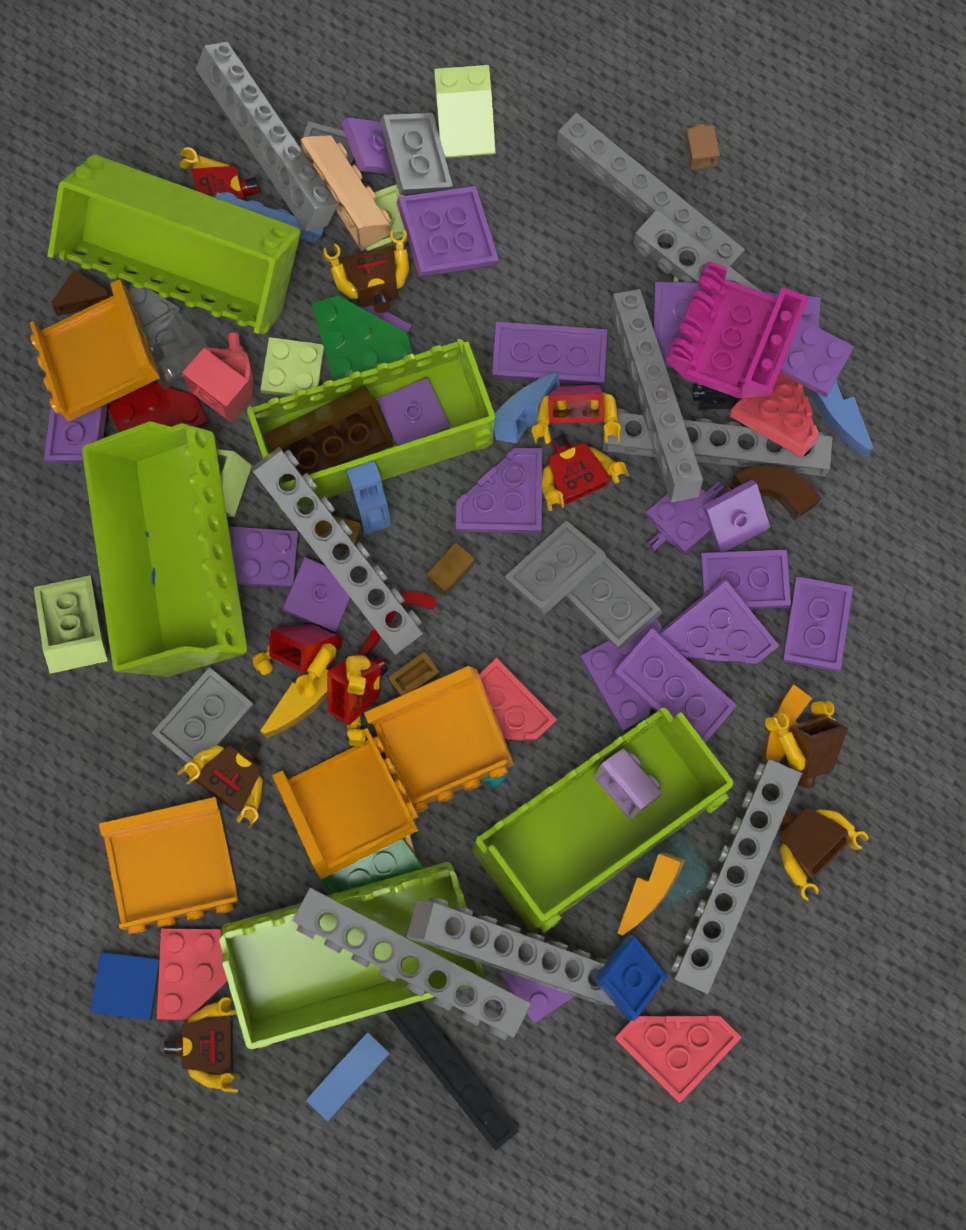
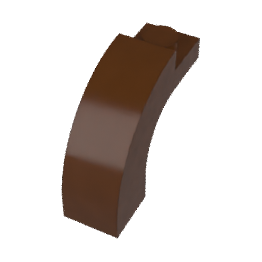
[718,465,821,521]

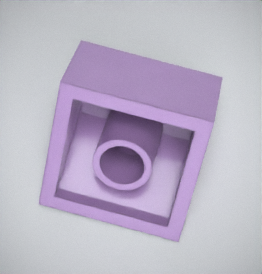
[593,749,662,821]

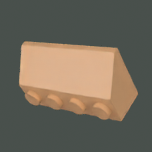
[301,135,391,251]

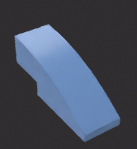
[494,372,560,443]
[809,381,873,457]
[346,461,392,535]
[306,1032,390,1122]

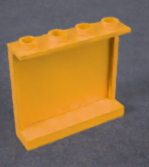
[30,279,160,422]
[364,666,515,813]
[272,728,418,879]
[99,797,240,934]

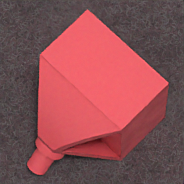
[182,332,254,424]

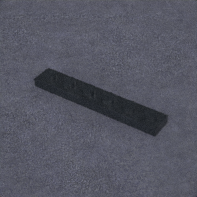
[385,1002,519,1151]

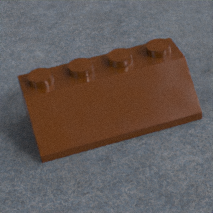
[263,385,394,482]

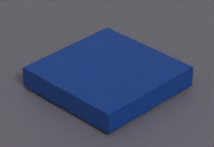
[594,934,668,1021]
[91,952,159,1020]

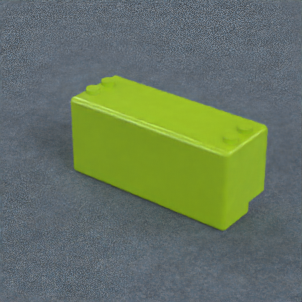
[47,154,300,334]
[247,339,495,512]
[82,421,247,677]
[472,708,733,933]
[220,862,485,1049]

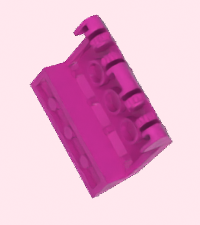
[666,262,809,398]

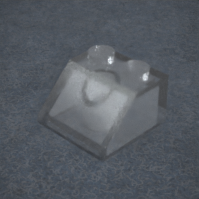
[143,307,207,390]

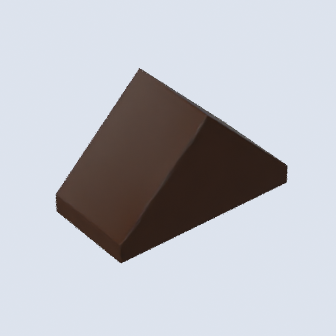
[52,270,110,316]

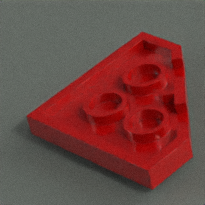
[107,382,209,432]

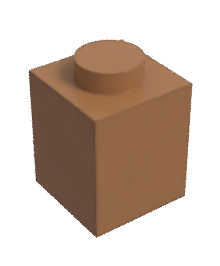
[685,124,720,170]

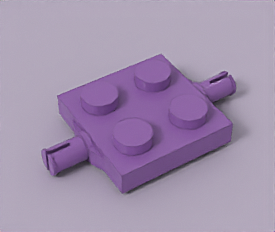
[646,481,725,555]
[496,940,582,1024]

